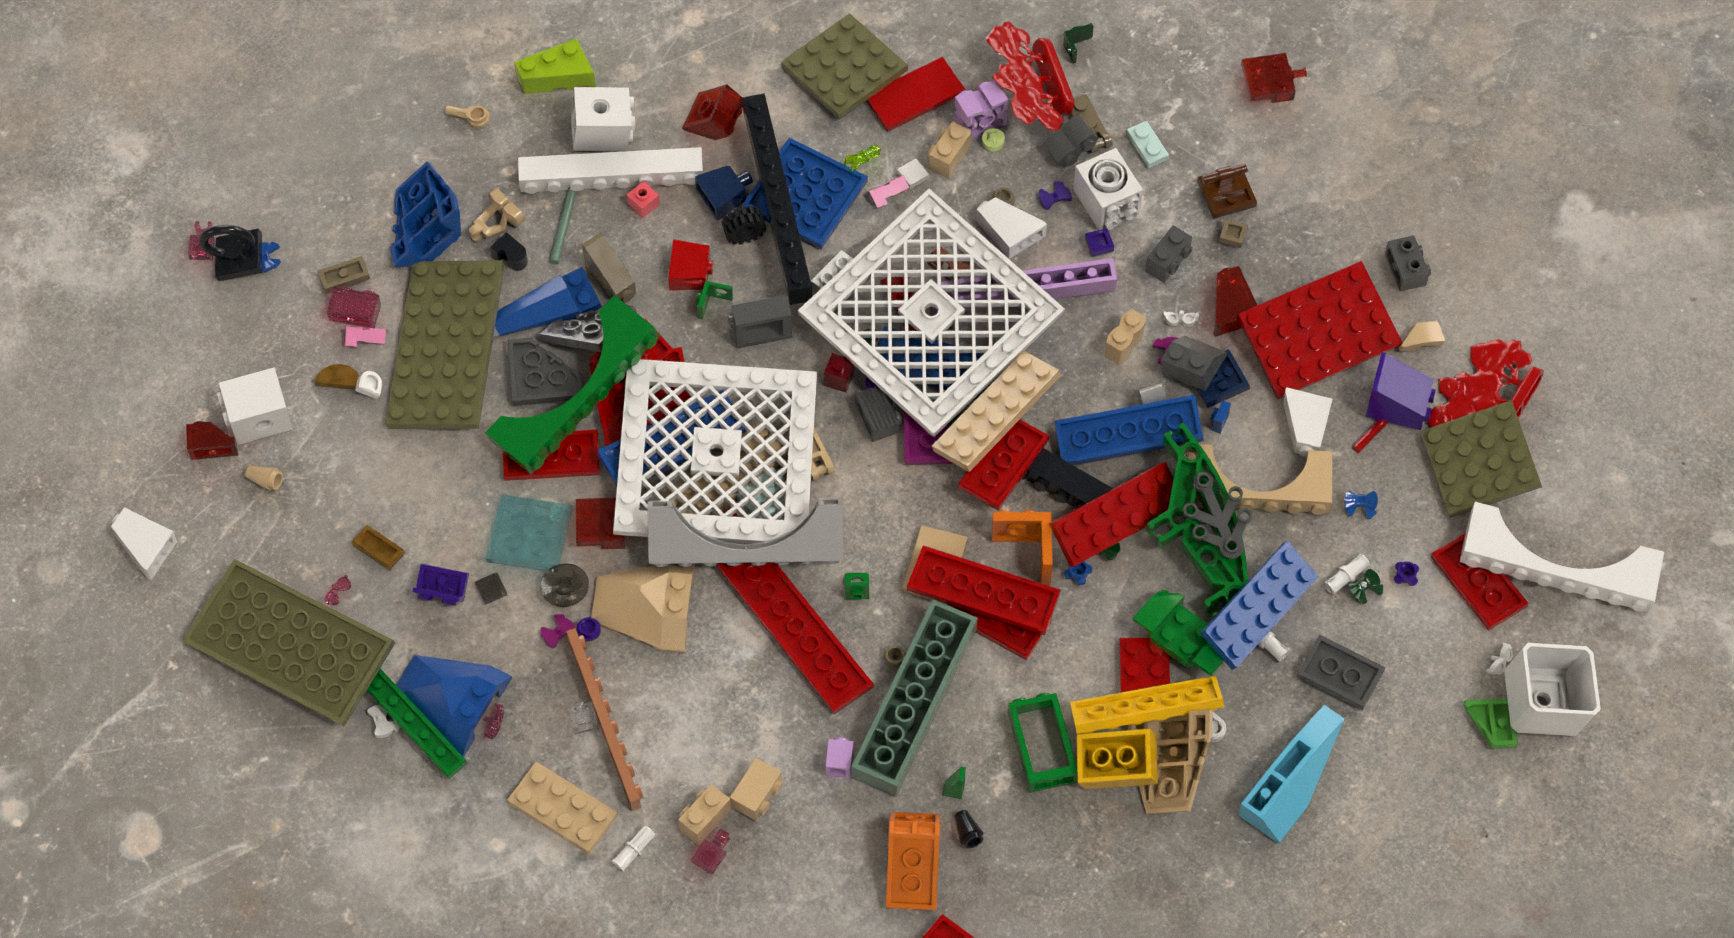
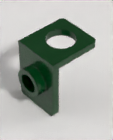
[1063,23,1094,63]

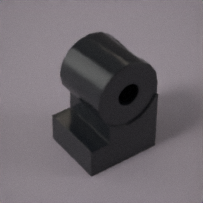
[490,232,528,271]

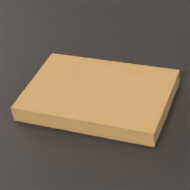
[902,525,968,599]

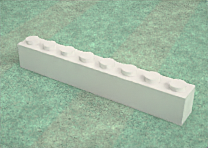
[518,147,703,194]

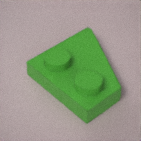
[1463,699,1518,749]

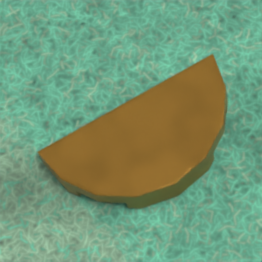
[314,364,359,390]

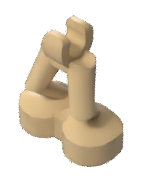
[469,188,525,242]

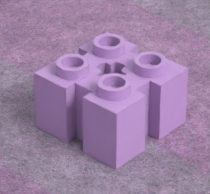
[954,80,1008,139]

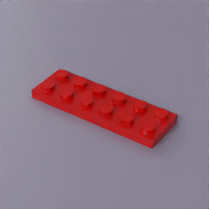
[1049,462,1174,567]
[907,545,1061,635]

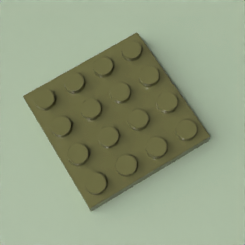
[781,13,908,120]
[1421,400,1542,518]

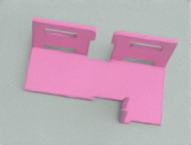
[866,175,910,208]
[345,326,389,347]

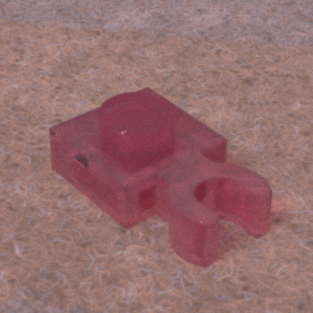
[188,221,215,260]

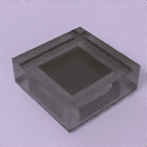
[475,572,507,605]

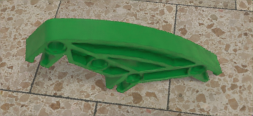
[1146,422,1248,618]

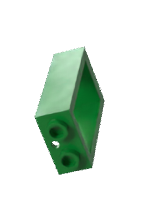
[1008,693,1078,793]

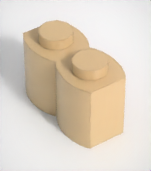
[1105,309,1146,364]

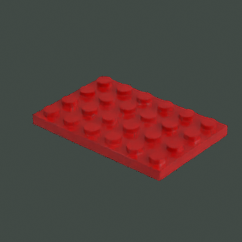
[1237,261,1403,400]

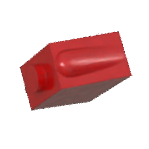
[668,239,714,291]

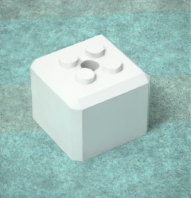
[1504,643,1601,736]

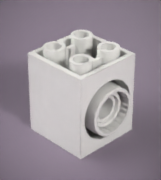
[571,87,635,151]
[1073,148,1143,230]
[217,367,293,445]

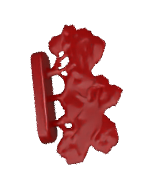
[986,21,1074,131]
[1427,339,1544,428]

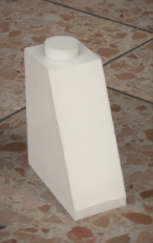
[976,197,1047,259]
[1283,388,1332,458]
[111,507,177,580]

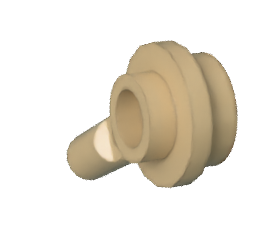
[445,105,490,128]

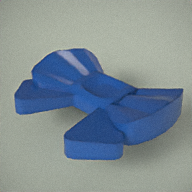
[262,242,281,272]
[1344,491,1378,519]

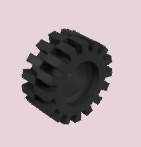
[721,206,767,245]

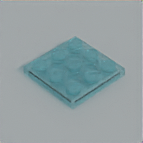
[486,494,573,573]

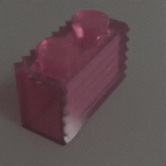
[327,286,381,328]

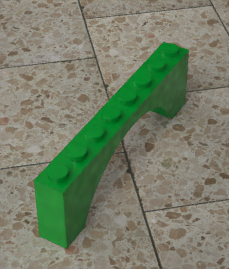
[485,295,660,474]

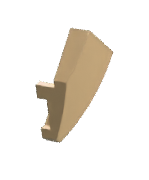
[1399,321,1445,351]

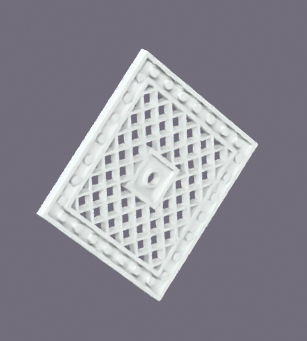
[798,189,1065,437]
[613,359,817,544]

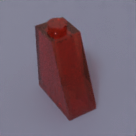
[1214,266,1257,337]

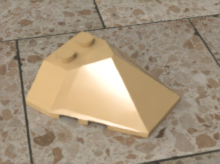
[591,563,696,653]
[1128,709,1212,814]

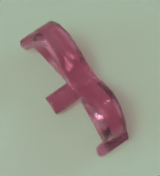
[325,575,351,606]

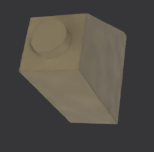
[582,232,636,302]

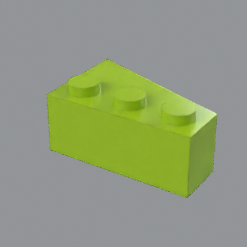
[514,38,596,94]

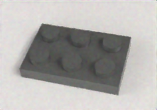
[1297,634,1386,710]

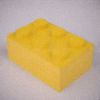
[1077,729,1158,790]

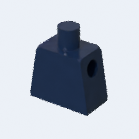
[695,166,753,221]

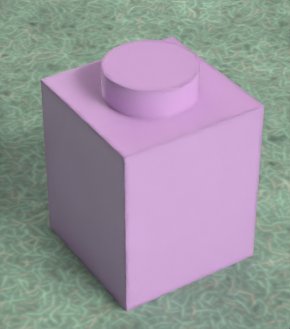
[826,737,853,778]

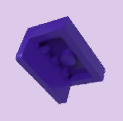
[412,564,469,606]

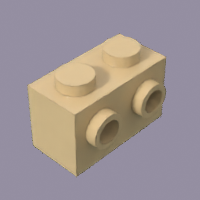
[928,121,972,179]
[730,758,783,821]
[678,784,731,846]

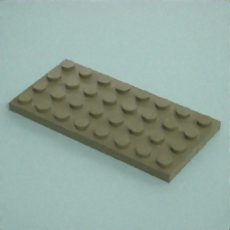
[385,260,505,429]
[182,559,395,727]

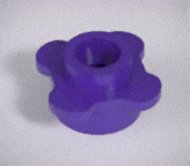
[1394,561,1419,586]

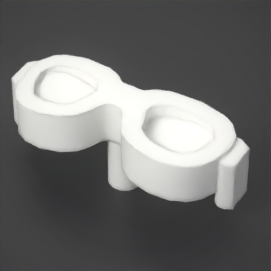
[1163,310,1199,327]
[1486,643,1513,675]

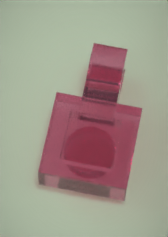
[691,829,730,875]

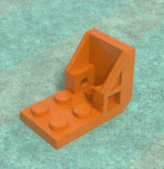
[886,812,941,910]

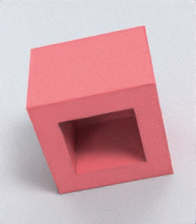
[627,181,660,218]

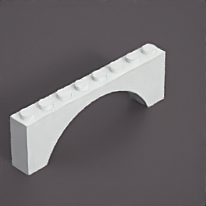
[1459,502,1664,612]

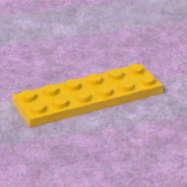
[1070,676,1224,734]

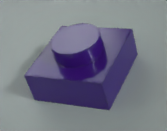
[1085,228,1114,257]

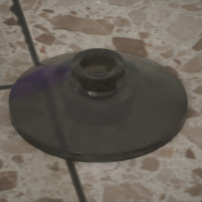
[540,563,589,607]

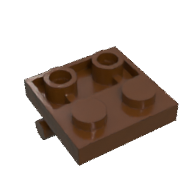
[1197,164,1257,219]

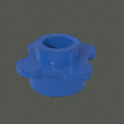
[1064,561,1092,585]

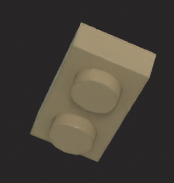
[318,256,370,294]

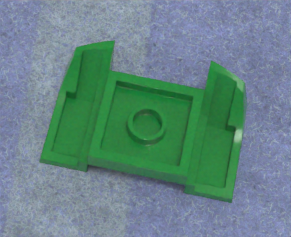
[1132,589,1224,676]

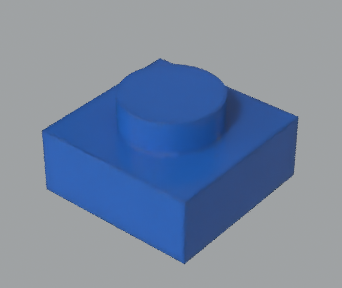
[1210,400,1231,434]

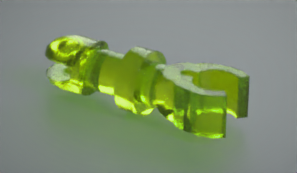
[844,145,881,171]

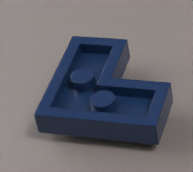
[1197,349,1250,408]

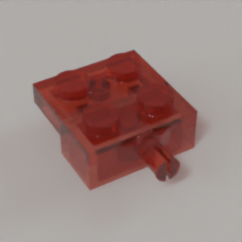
[1241,53,1307,103]
[576,497,626,550]

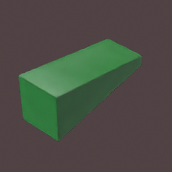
[942,766,966,799]

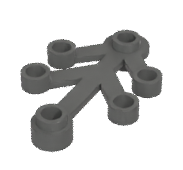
[1183,472,1252,559]

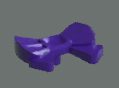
[1038,181,1072,210]

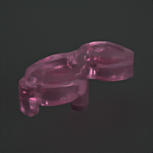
[484,703,504,739]

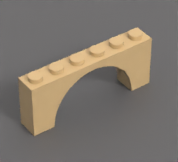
[1187,444,1332,515]

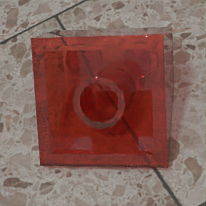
[682,84,743,140]

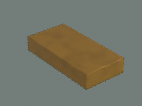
[352,525,405,571]

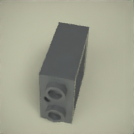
[728,295,792,349]

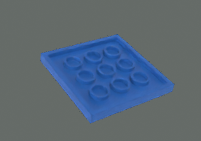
[742,138,868,249]

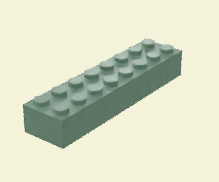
[851,599,978,797]

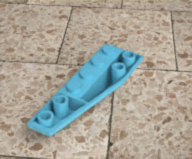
[1238,705,1344,844]

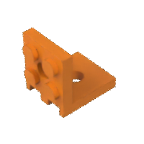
[991,510,1053,586]

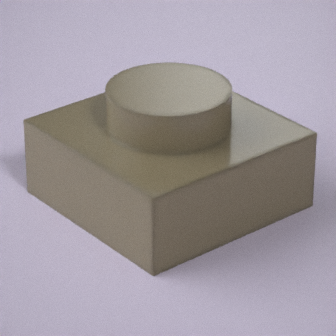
[1219,219,1248,248]

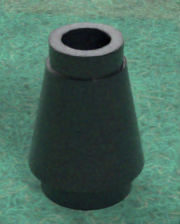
[954,810,983,848]

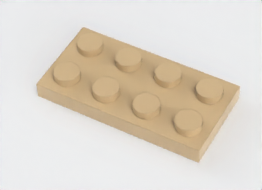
[507,762,618,855]

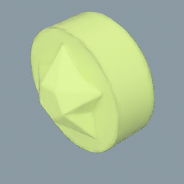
[982,128,1005,152]

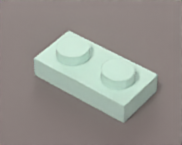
[1126,121,1169,169]

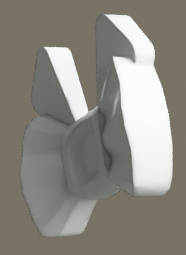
[367,705,400,738]

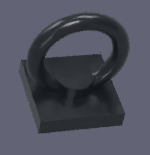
[198,225,262,281]

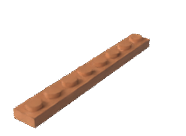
[566,628,644,811]

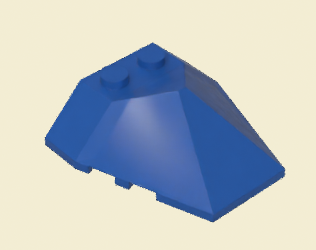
[391,161,461,268]
[396,655,512,757]

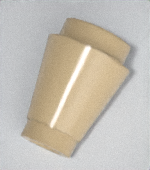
[245,465,283,491]

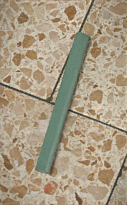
[550,187,577,264]

